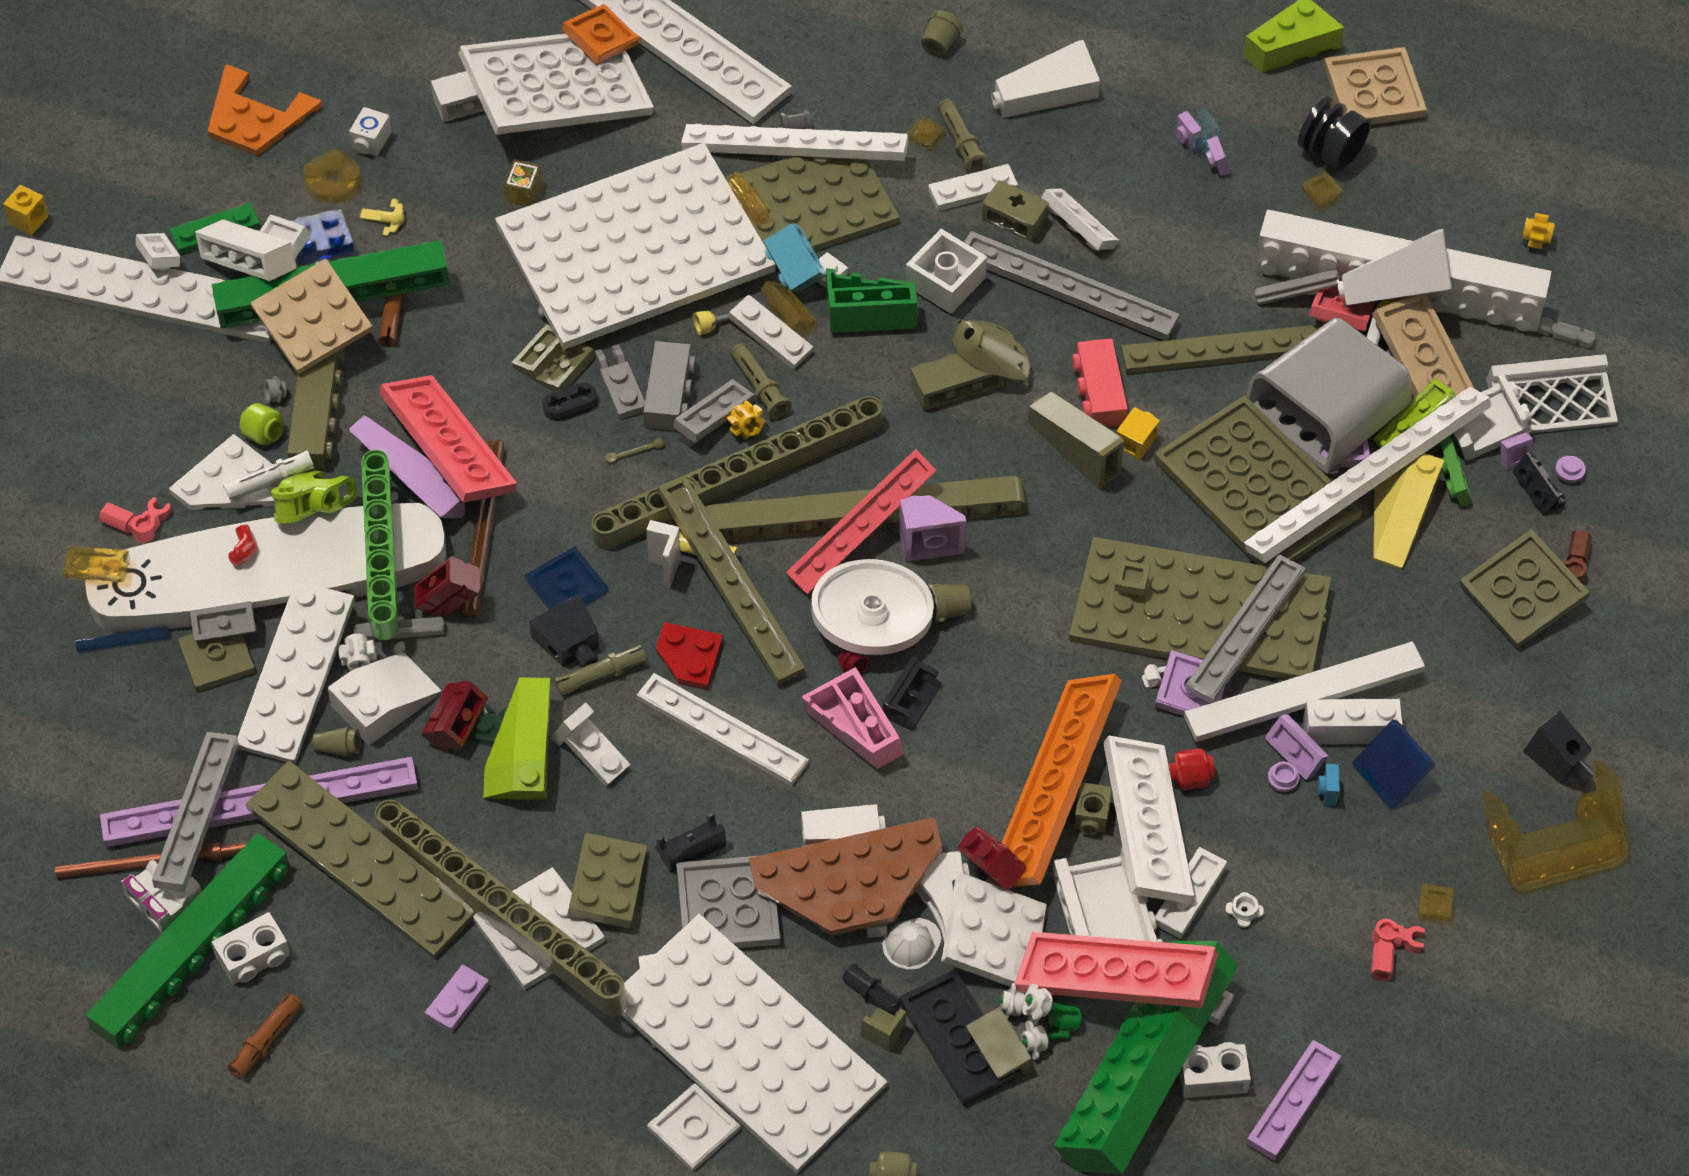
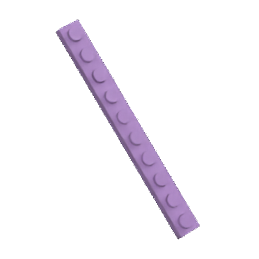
[100,757,418,847]

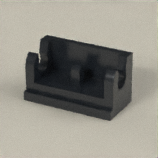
[883,656,942,731]
[655,813,726,873]

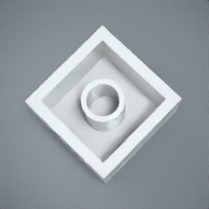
[906,229,987,314]

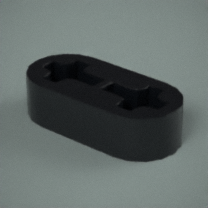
[542,382,597,421]

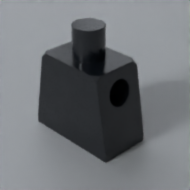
[529,594,599,668]
[1523,711,1596,787]

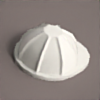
[882,918,941,970]

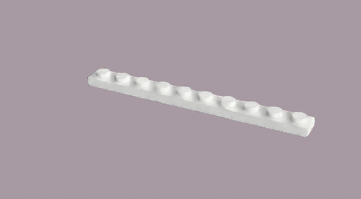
[1244,387,1491,563]

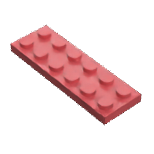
[379,375,517,502]
[1015,932,1218,1008]

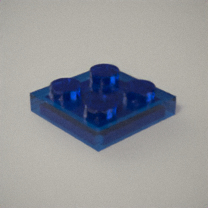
[291,209,354,264]

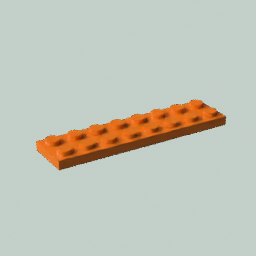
[986,674,1122,888]

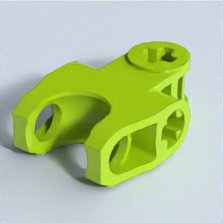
[271,470,357,523]

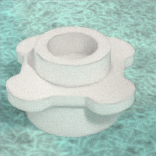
[1225,893,1264,928]

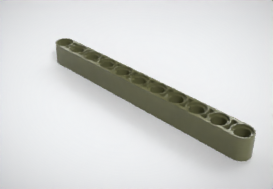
[591,396,882,549]
[705,476,1027,542]
[375,800,628,1016]

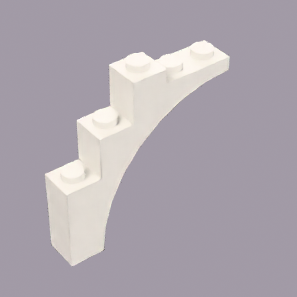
[801,804,969,943]

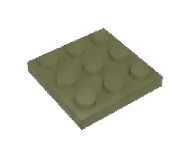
[1460,529,1590,649]

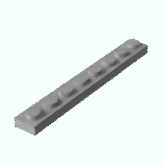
[964,231,1180,341]

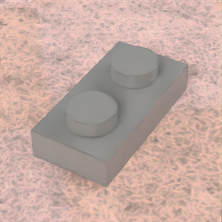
[190,601,256,642]

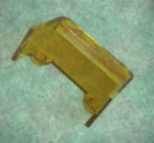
[1482,760,1629,891]

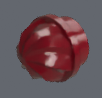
[838,649,870,675]

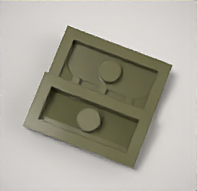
[511,324,595,392]

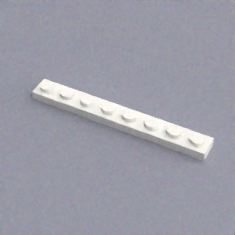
[681,124,908,161]

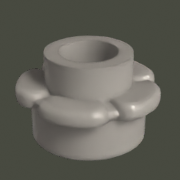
[264,376,287,405]

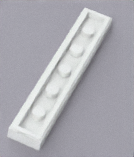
[637,673,809,786]

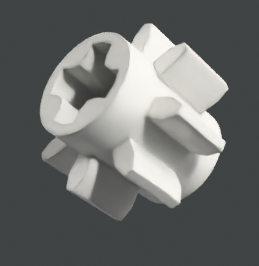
[338,634,377,671]

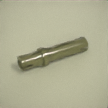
[554,644,647,697]

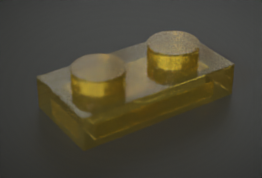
[761,281,817,330]
[62,546,130,582]

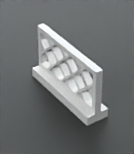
[1486,354,1618,434]

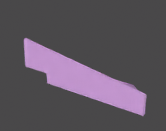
[349,415,465,518]

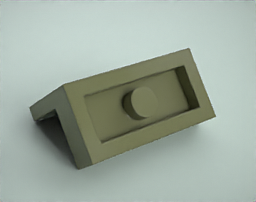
[967,1006,1035,1079]

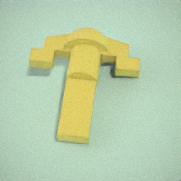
[360,199,404,237]

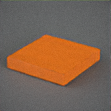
[561,4,640,64]

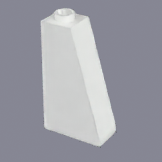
[991,40,1100,118]
[1338,229,1452,305]

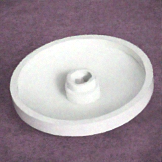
[811,559,934,655]

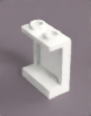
[1452,374,1532,461]

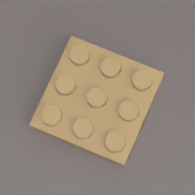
[1324,47,1427,125]
[251,259,373,375]

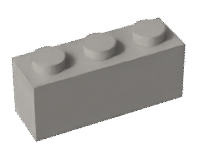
[644,341,696,431]

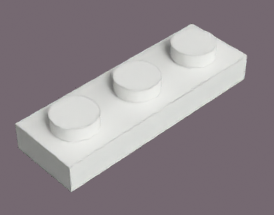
[928,164,1018,211]
[1041,189,1119,251]
[729,295,813,370]
[1155,847,1227,939]

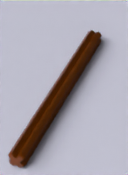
[461,439,505,618]

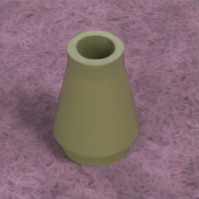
[313,726,361,757]

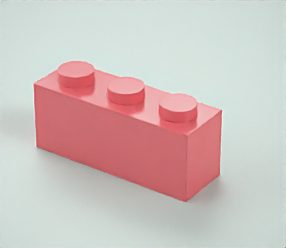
[1072,338,1128,427]

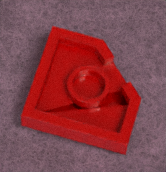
[656,622,723,690]

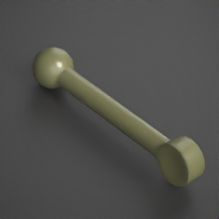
[605,438,665,464]

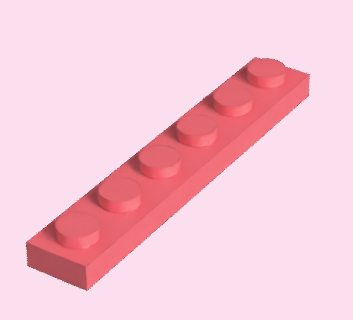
[786,449,937,595]

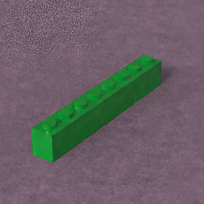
[211,240,450,329]
[86,832,290,1049]

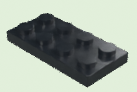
[899,969,1020,1105]

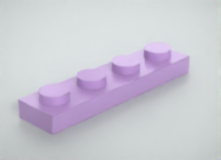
[1246,1040,1341,1161]

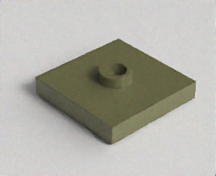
[178,634,255,692]

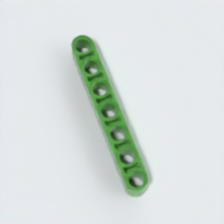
[361,450,399,640]

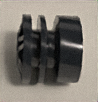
[1297,96,1371,171]

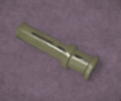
[937,99,989,173]
[730,343,792,419]

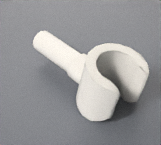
[1142,664,1167,688]

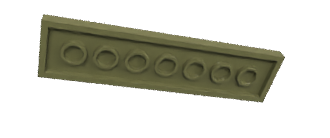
[246,760,477,959]

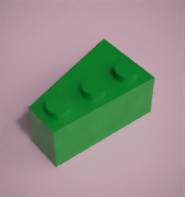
[826,268,917,333]

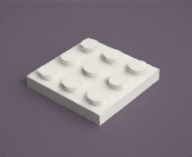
[472,867,605,990]
[941,873,1047,989]

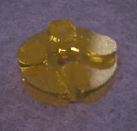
[303,149,361,202]

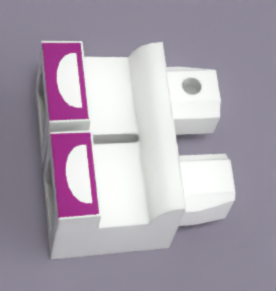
[121,859,202,933]

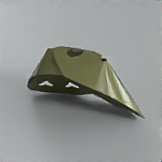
[952,320,1030,380]

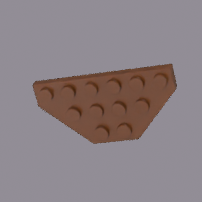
[749,817,942,936]

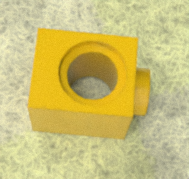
[3,185,48,236]
[1116,407,1160,460]

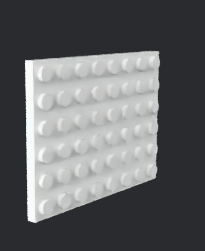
[495,143,775,350]

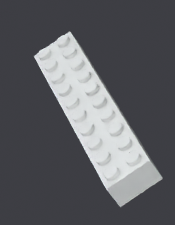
[1254,209,1552,332]

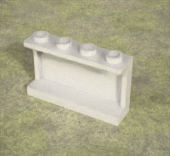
[1052,848,1162,942]

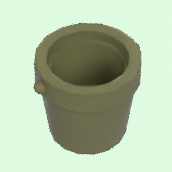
[921,10,963,56]
[928,583,971,623]

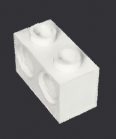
[212,912,290,985]
[1179,1042,1251,1098]

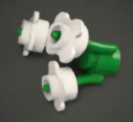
[999,983,1081,1060]

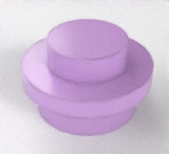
[1555,456,1586,483]
[1268,761,1299,792]

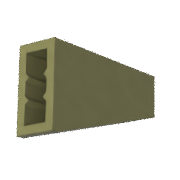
[1028,391,1124,489]

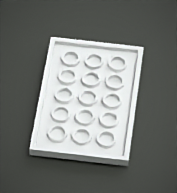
[459,34,654,135]

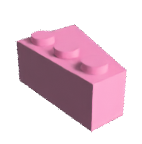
[802,667,904,769]

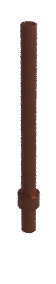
[55,842,246,879]

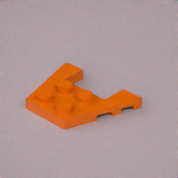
[207,65,322,156]

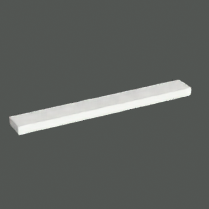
[1184,641,1425,742]

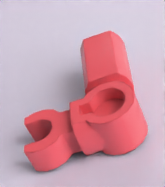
[99,497,171,543]
[1371,919,1425,981]

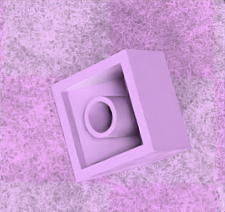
[899,495,966,562]

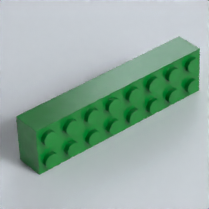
[1053,941,1238,1174]

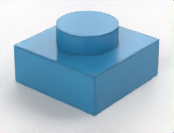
[1317,764,1340,806]

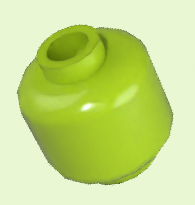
[239,403,284,446]

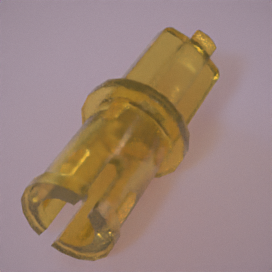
[727,171,771,222]

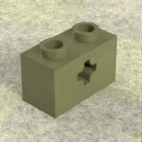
[982,180,1049,242]

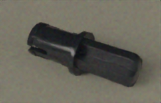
[842,963,901,1014]

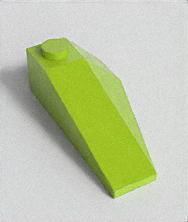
[483,677,551,800]

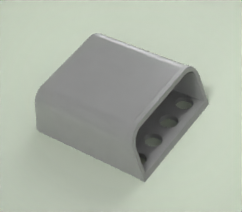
[1246,318,1412,474]

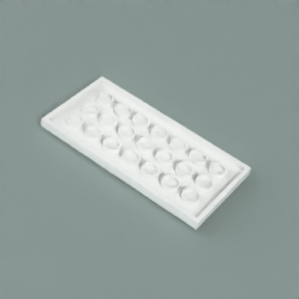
[611,914,887,1174]

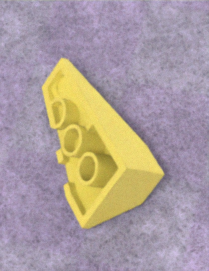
[1373,453,1444,570]

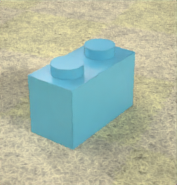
[764,223,826,292]

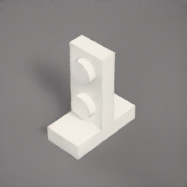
[551,703,630,786]

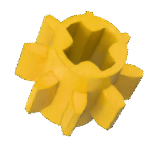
[1522,213,1555,249]
[727,401,766,440]

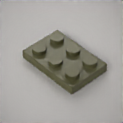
[567,832,647,928]

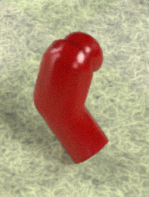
[228,524,257,566]

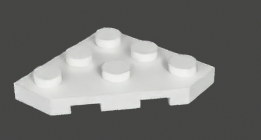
[169,434,281,510]

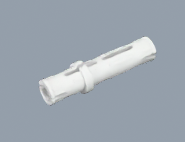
[223,451,314,502]

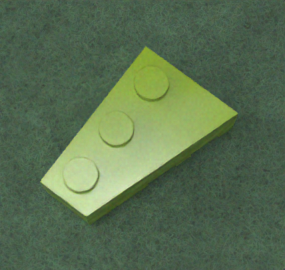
[1243,0,1344,73]

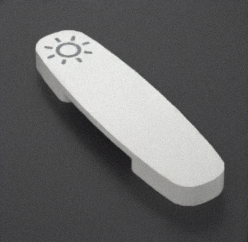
[85,503,446,632]

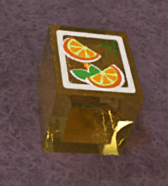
[504,160,542,206]

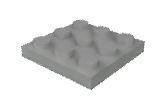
[677,856,780,948]

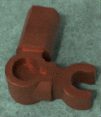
[1561,530,1592,584]

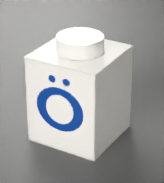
[349,107,391,156]

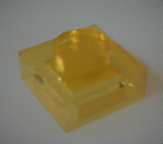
[906,115,945,151]
[1302,171,1343,208]
[1417,883,1454,922]

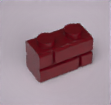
[414,557,481,618]
[421,681,488,751]
[957,826,1027,890]

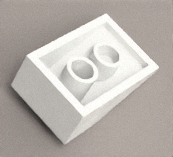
[328,652,442,745]

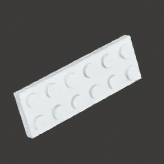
[237,580,355,764]
[1103,736,1194,903]

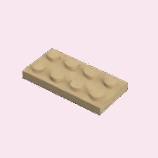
[1372,293,1474,398]

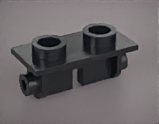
[1513,452,1566,516]

